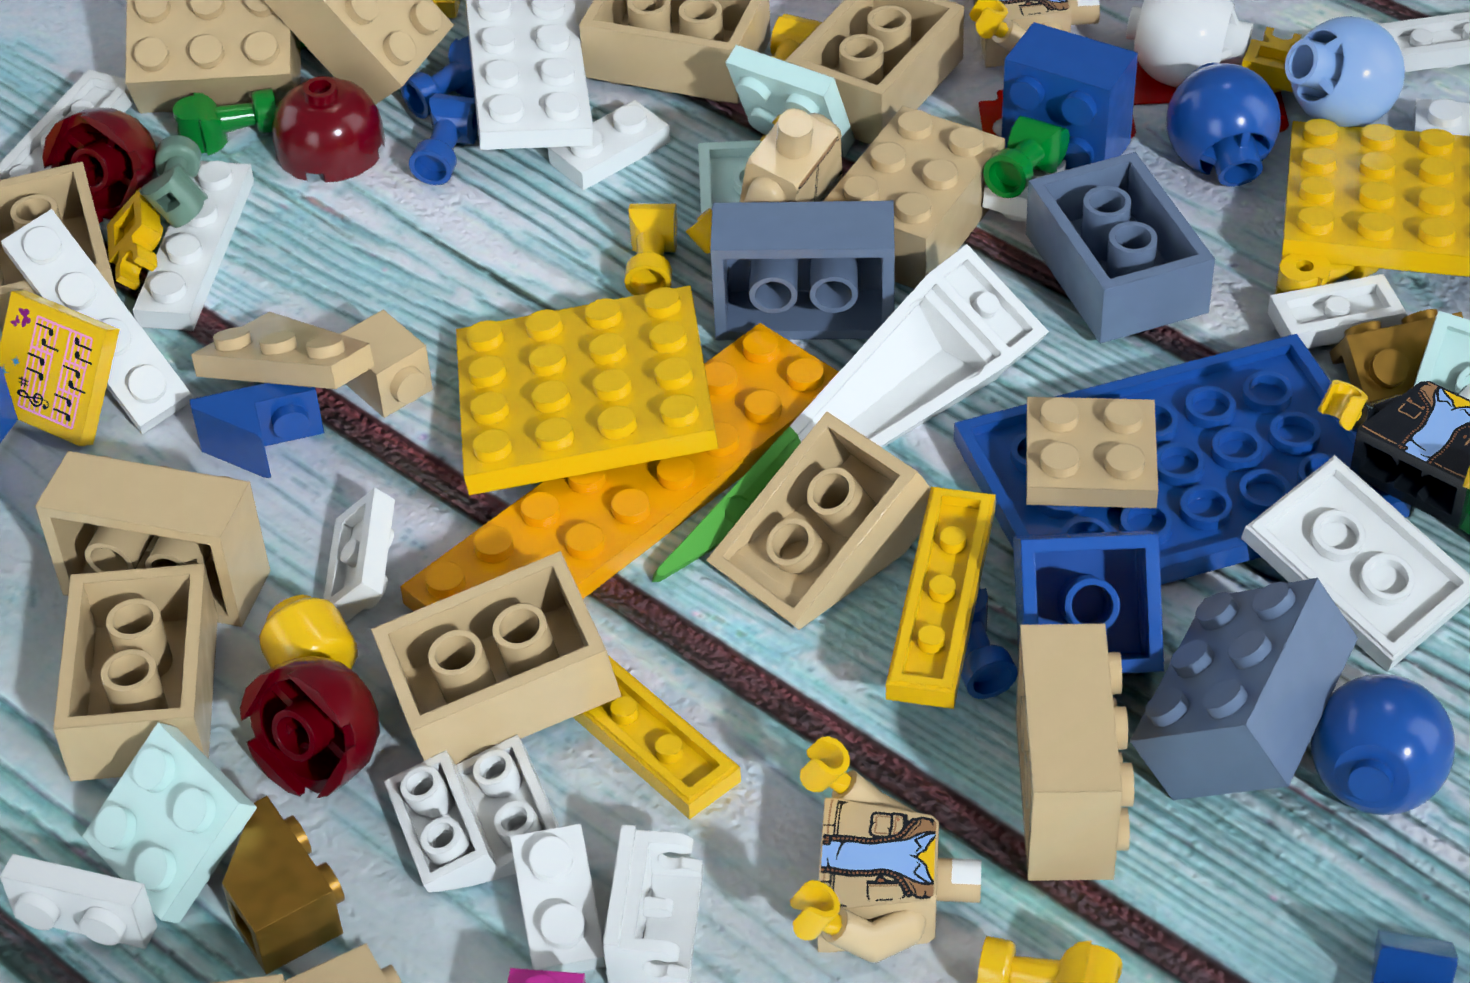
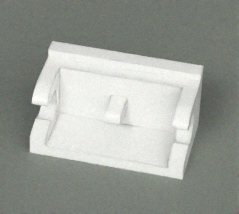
[603,825,703,983]

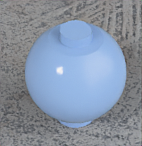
[1285,16,1405,127]

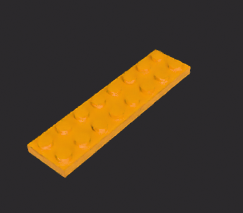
[400,323,839,611]

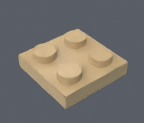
[1026,397,1158,509]

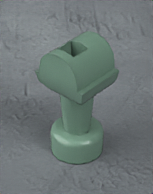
[139,135,208,228]

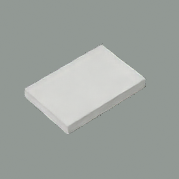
[1241,455,1470,672]

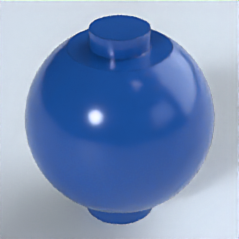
[1166,63,1281,187]
[1311,674,1455,815]

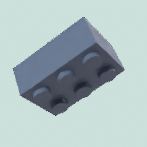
[1026,152,1215,344]
[710,201,895,340]
[1130,578,1358,800]

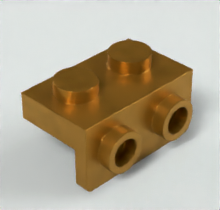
[1329,309,1463,402]

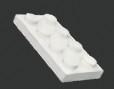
[466,0,593,150]

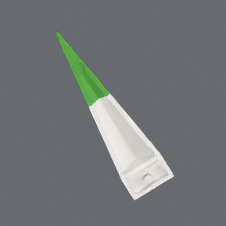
[652,244,1049,582]

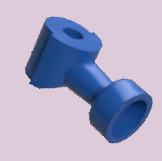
[400,36,475,119]
[409,93,478,185]
[961,587,1018,699]

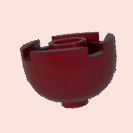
[273,76,385,183]
[42,107,158,223]
[240,656,380,798]

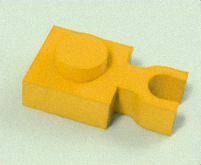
[1242,27,1302,93]
[107,188,163,291]

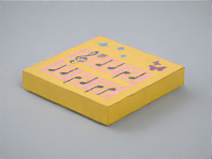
[0,290,120,446]

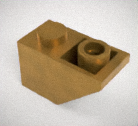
[222,796,345,975]

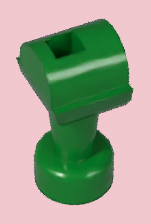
[172,87,277,155]
[983,116,1070,198]

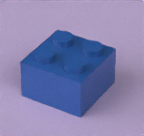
[1001,22,1138,170]
[1013,531,1164,673]

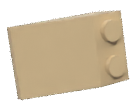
[706,411,931,630]

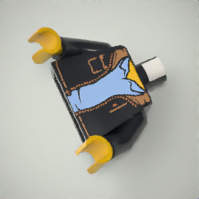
[1317,380,1470,529]

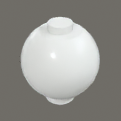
[1126,0,1253,87]

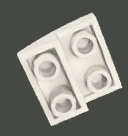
[384,734,560,893]

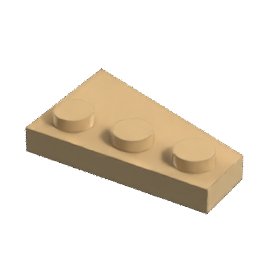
[191,311,375,389]

